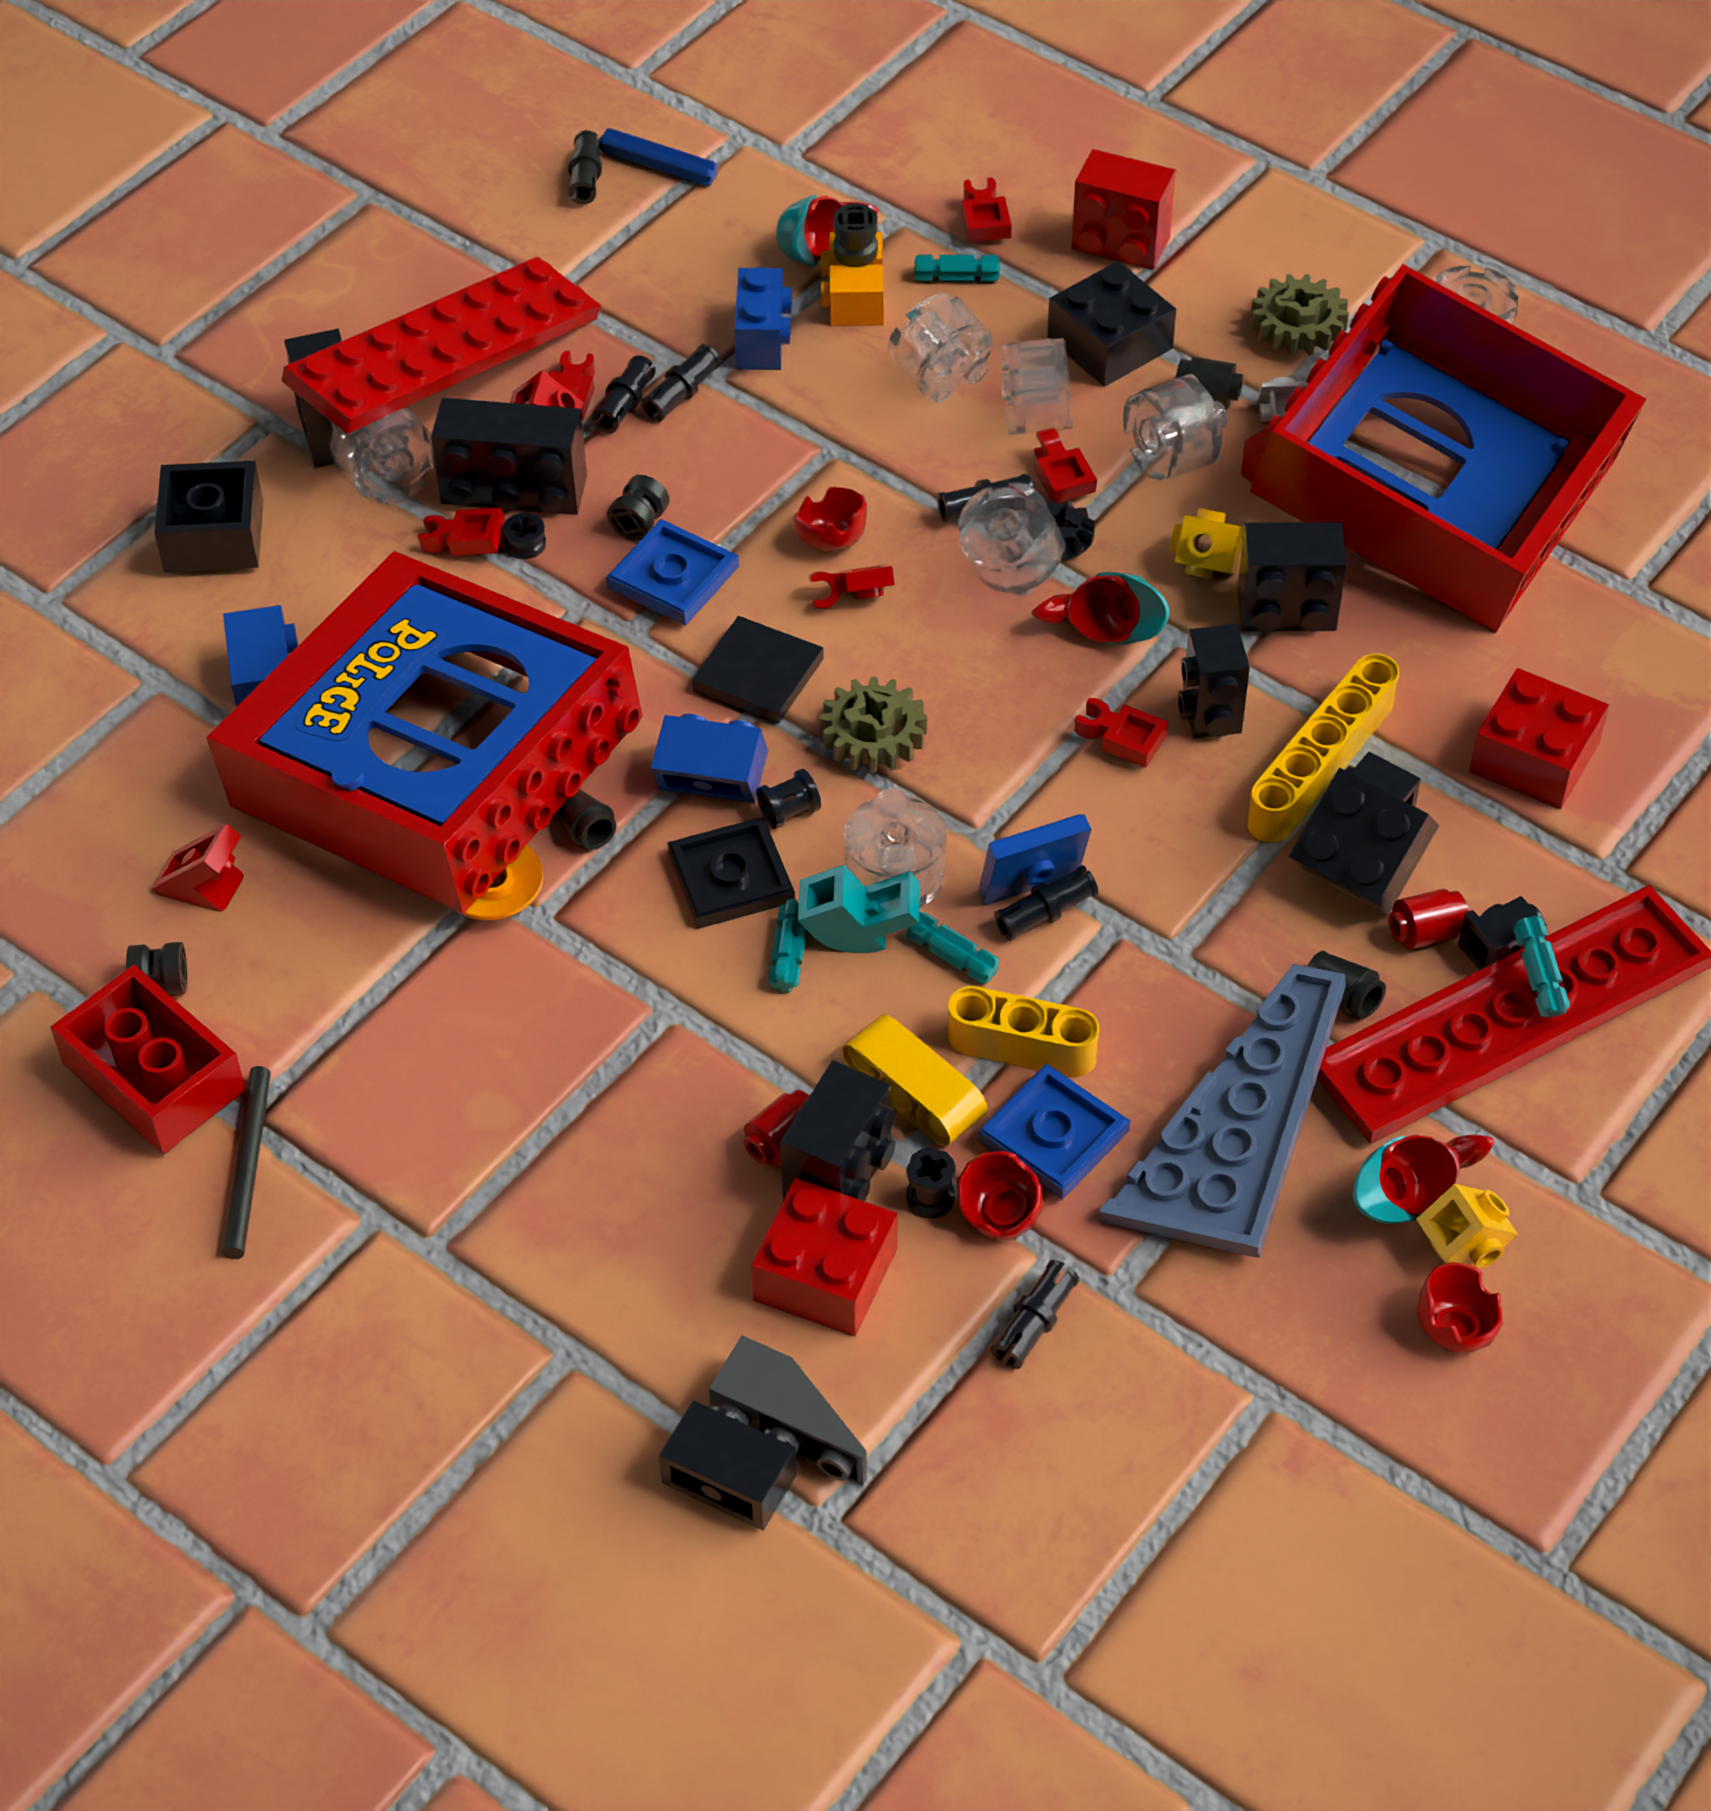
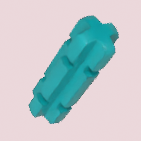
[914,254,1000,282]
[768,899,807,993]
[907,912,999,984]
[1514,916,1570,1018]

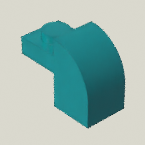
[798,864,920,953]

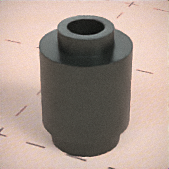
[1174,356,1243,409]

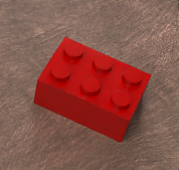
[50,965,246,1155]

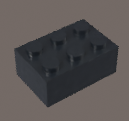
[431,398,587,515]

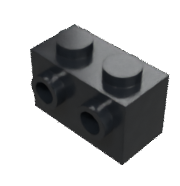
[1178,624,1250,738]
[659,1400,797,1531]

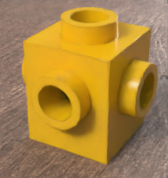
[1170,508,1244,579]
[1416,1184,1518,1269]

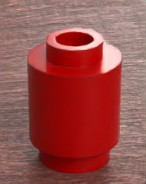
[1388,888,1469,950]
[744,1090,809,1167]

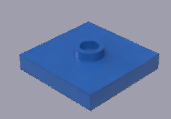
[606,519,739,626]
[978,814,1091,906]
[978,1063,1130,1200]

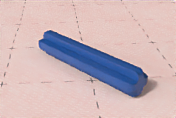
[600,128,717,186]

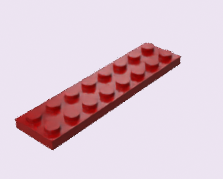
[281,256,601,434]
[1317,884,1711,1144]

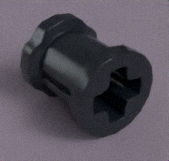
[756,769,821,829]
[906,1148,956,1219]

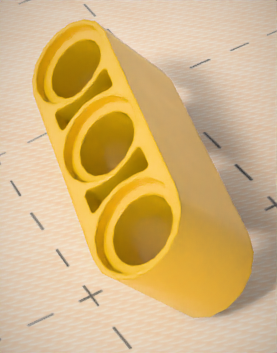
[947,986,1099,1077]
[841,1014,988,1147]

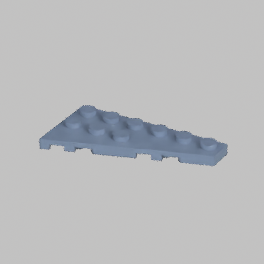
[1098,964,1346,1258]

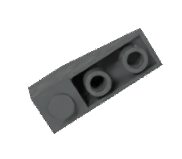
[709,1335,867,1486]

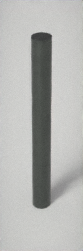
[222,1066,271,1259]

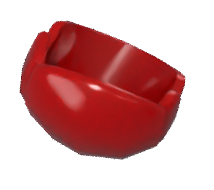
[793,486,867,552]
[957,1151,1044,1241]
[1417,1262,1503,1353]

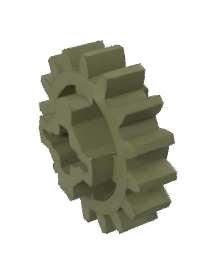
[1251,274,1349,355]
[820,677,927,773]

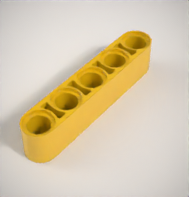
[1247,653,1400,843]

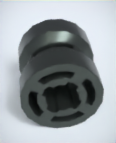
[833,203,878,267]
[607,475,670,541]
[126,942,188,995]

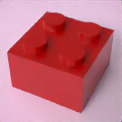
[1071,149,1176,270]
[1469,668,1609,809]
[751,1178,898,1337]

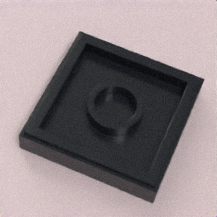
[692,615,824,724]
[667,817,795,929]

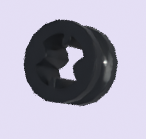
[502,513,546,559]

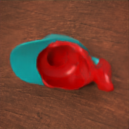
[776,195,879,266]
[1032,572,1170,645]
[1353,1135,1495,1224]

